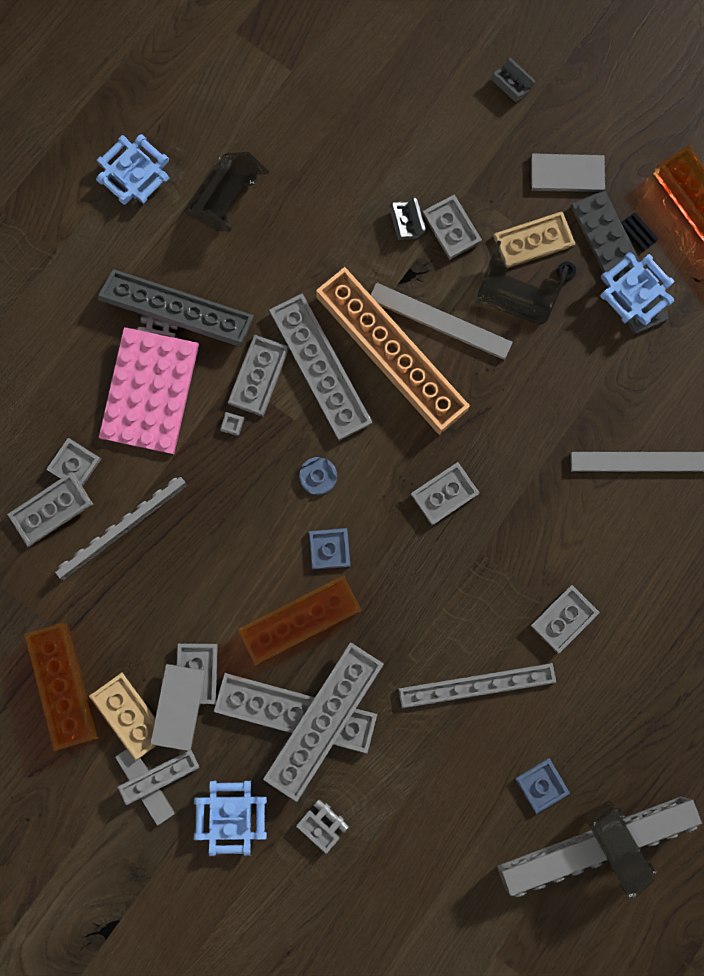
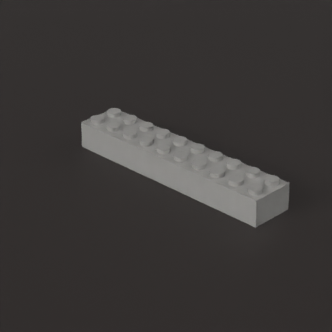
[497,796,702,897]

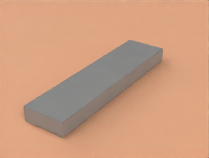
[115,749,175,826]
[117,750,200,805]

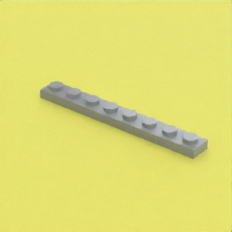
[55,477,188,580]

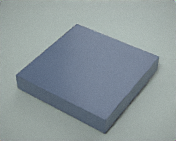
[309,528,350,570]
[515,758,570,814]

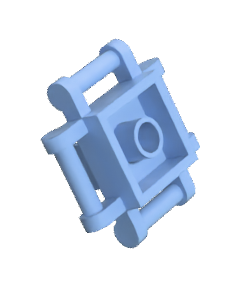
[96,134,169,205]
[600,252,675,326]
[194,781,267,856]

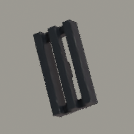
[621,212,658,252]

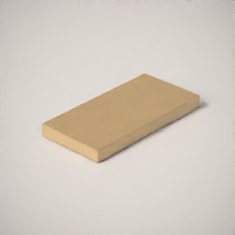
[493,211,575,269]
[89,673,157,761]

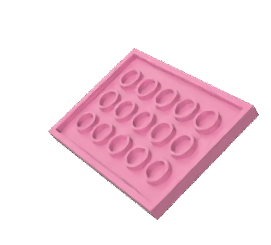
[99,327,199,454]

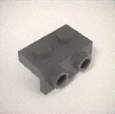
[490,58,535,102]
[389,198,425,240]

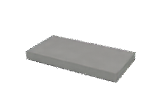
[531,154,605,192]
[228,335,289,417]
[7,472,94,547]
[151,664,206,751]

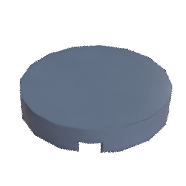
[299,457,337,495]

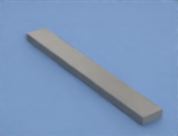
[371,283,513,360]
[570,452,704,472]
[398,663,556,708]

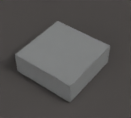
[220,412,244,436]

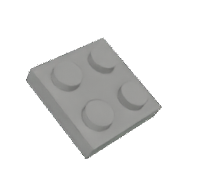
[46,438,101,487]

